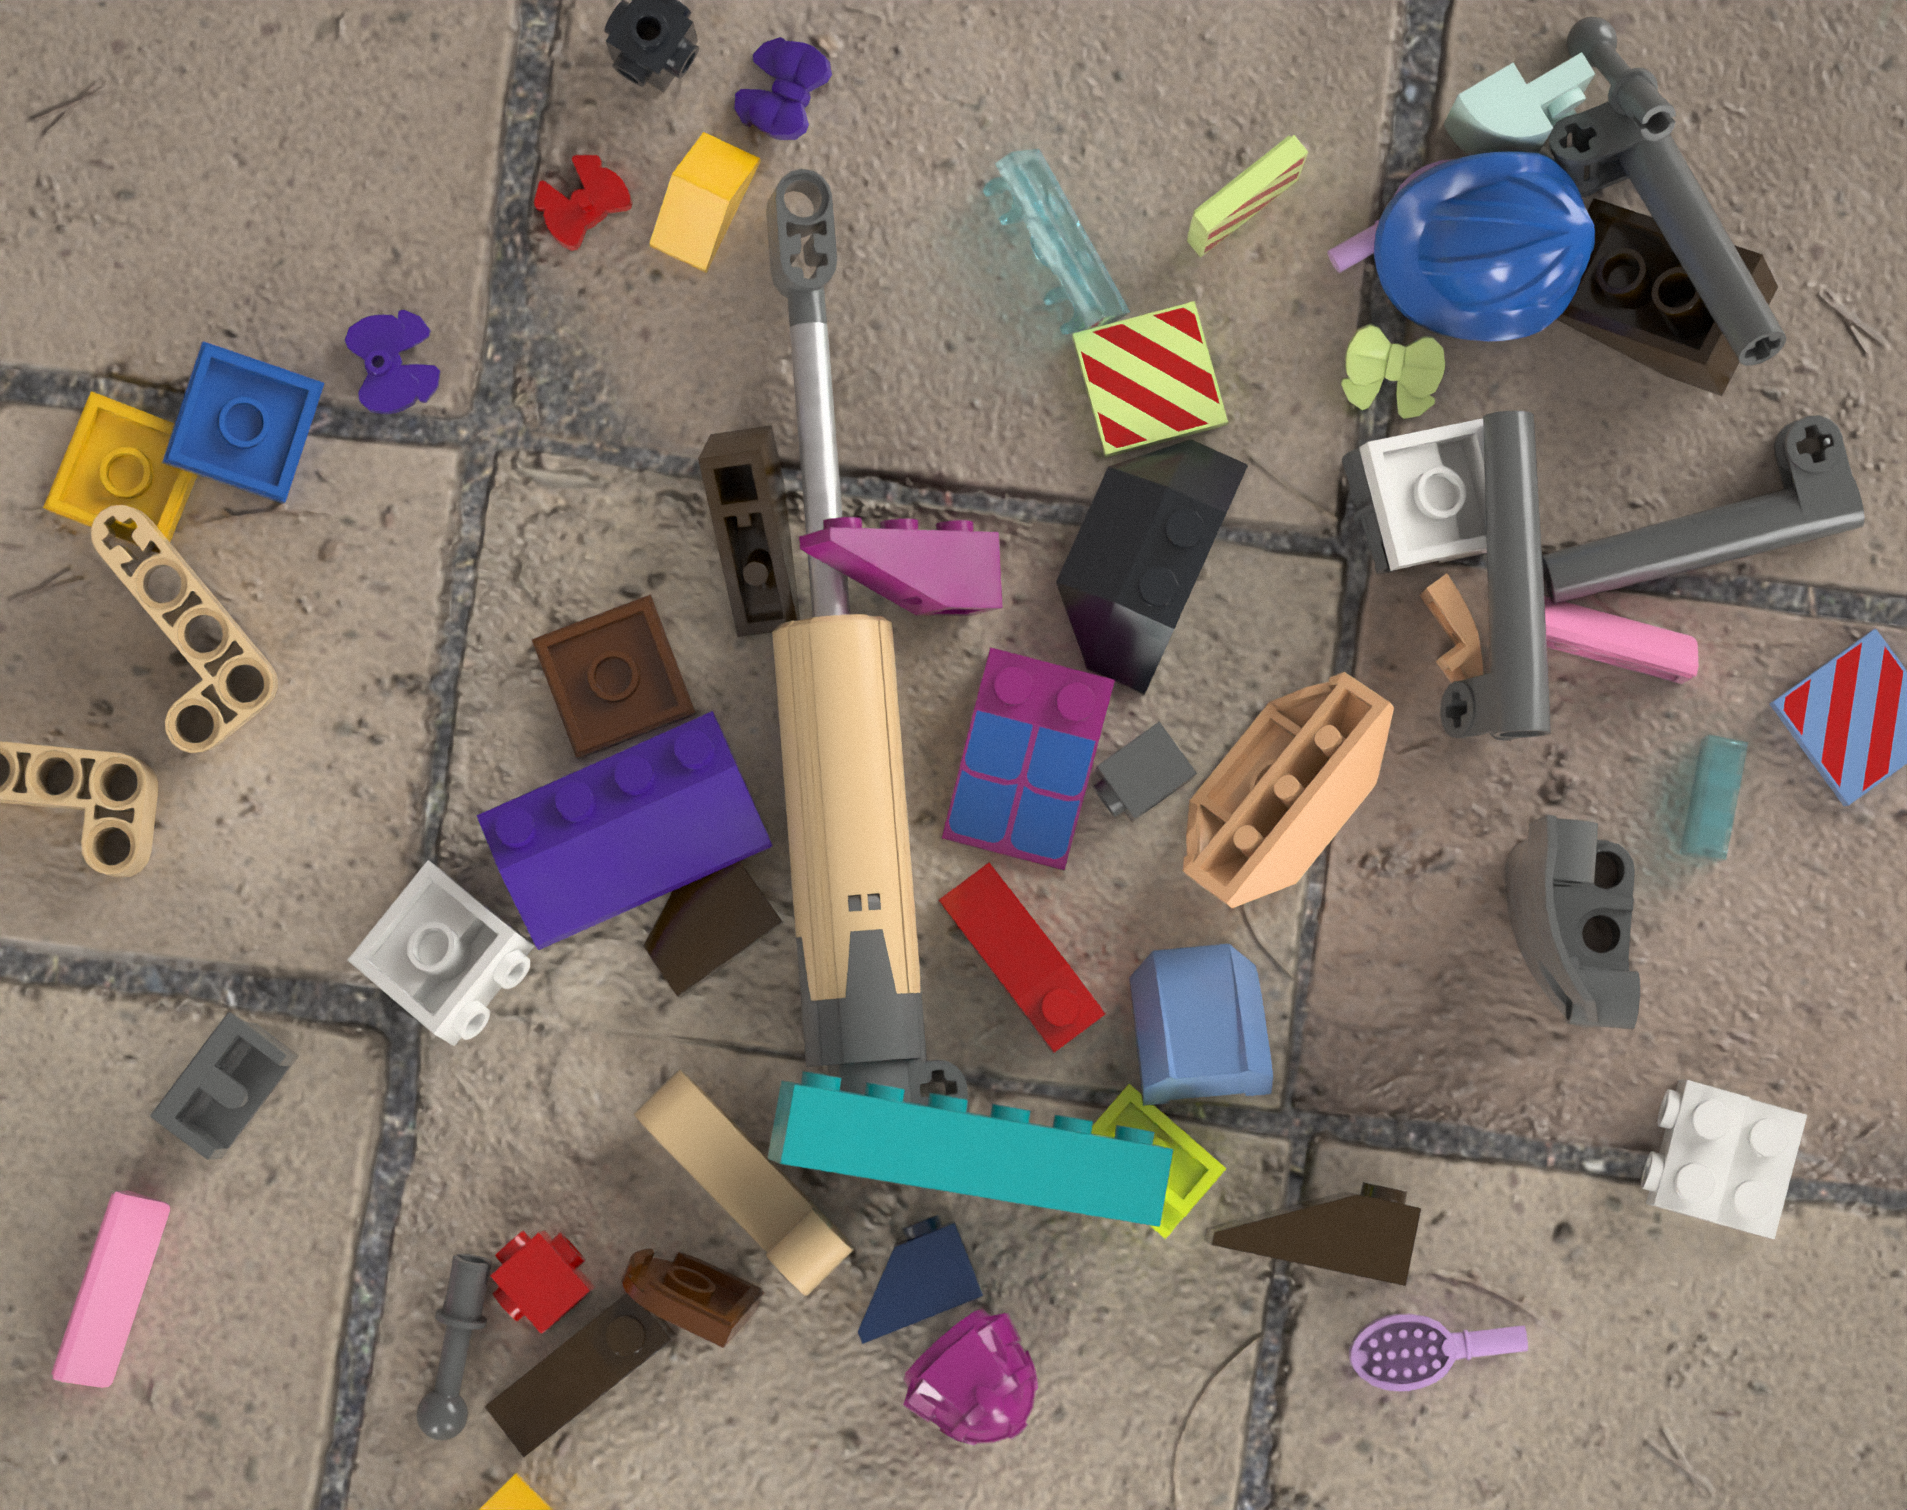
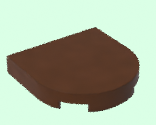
[621,1248,764,1348]

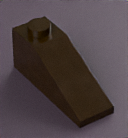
[698,425,800,637]
[484,1293,677,1457]

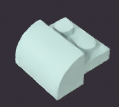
[1443,52,1595,155]

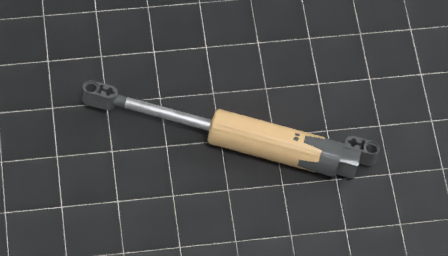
[766,169,969,1112]

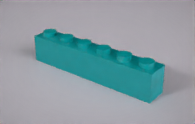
[767,1071,1173,1227]

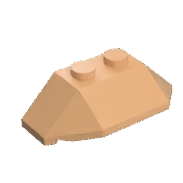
[1183,672,1394,908]

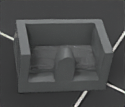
[150,1012,299,1160]

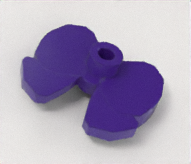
[734,37,832,140]
[345,309,441,415]

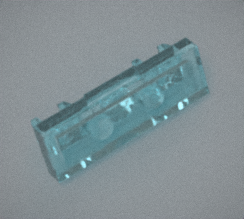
[983,149,1130,334]

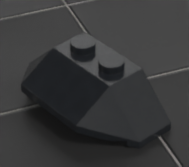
[1056,439,1248,695]

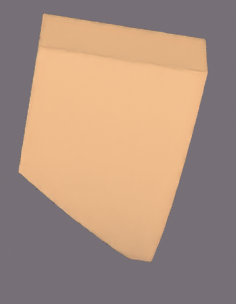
[1419,574,1483,683]

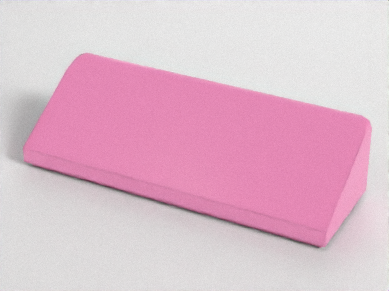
[1544,596,1699,684]
[51,1190,170,1388]

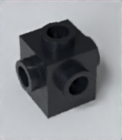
[604,0,699,93]

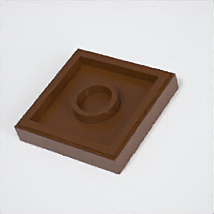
[531,594,697,759]

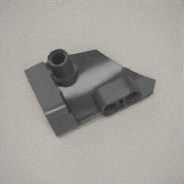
[1505,815,1640,1030]

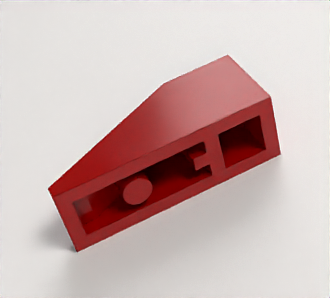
[938,862,1106,1054]

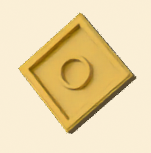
[43,391,198,554]

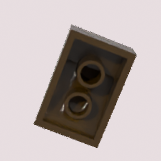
[1556,198,1778,396]
[1204,1182,1421,1286]

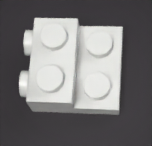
[1359,418,1487,571]
[348,860,535,1046]
[1641,1080,1807,1239]

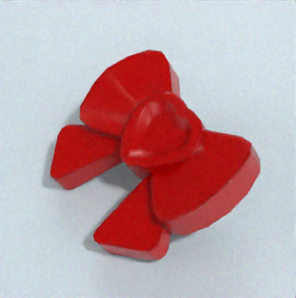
[534,155,633,251]

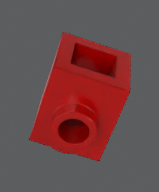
[490,1230,596,1334]

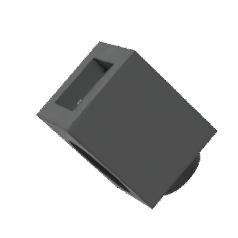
[1093,721,1197,822]

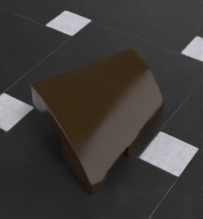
[643,861,784,998]

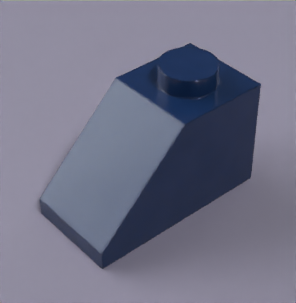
[858,1214,983,1344]

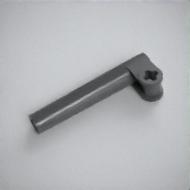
[1549,102,1787,366]
[1440,411,1551,741]
[1542,415,1865,604]

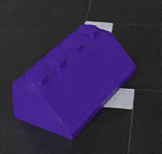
[476,711,773,950]

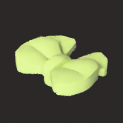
[1341,324,1445,419]

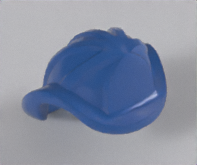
[1374,152,1595,342]

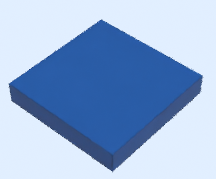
[162,341,324,504]

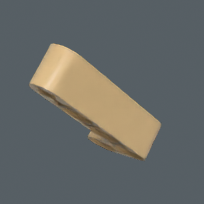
[91,505,278,753]
[0,741,159,878]
[634,1069,855,1297]

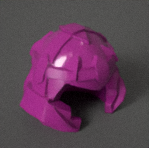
[903,1308,1038,1446]

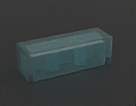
[1680,735,1748,862]

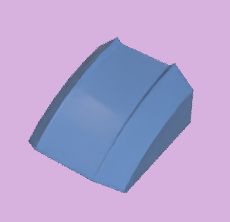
[1129,944,1273,1106]

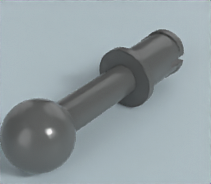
[1567,17,1676,141]
[416,1254,492,1441]

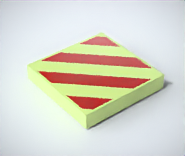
[1187,135,1308,258]
[1072,301,1228,458]

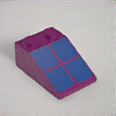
[942,647,1115,871]

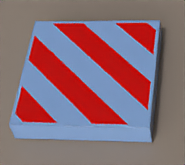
[1769,628,1907,807]

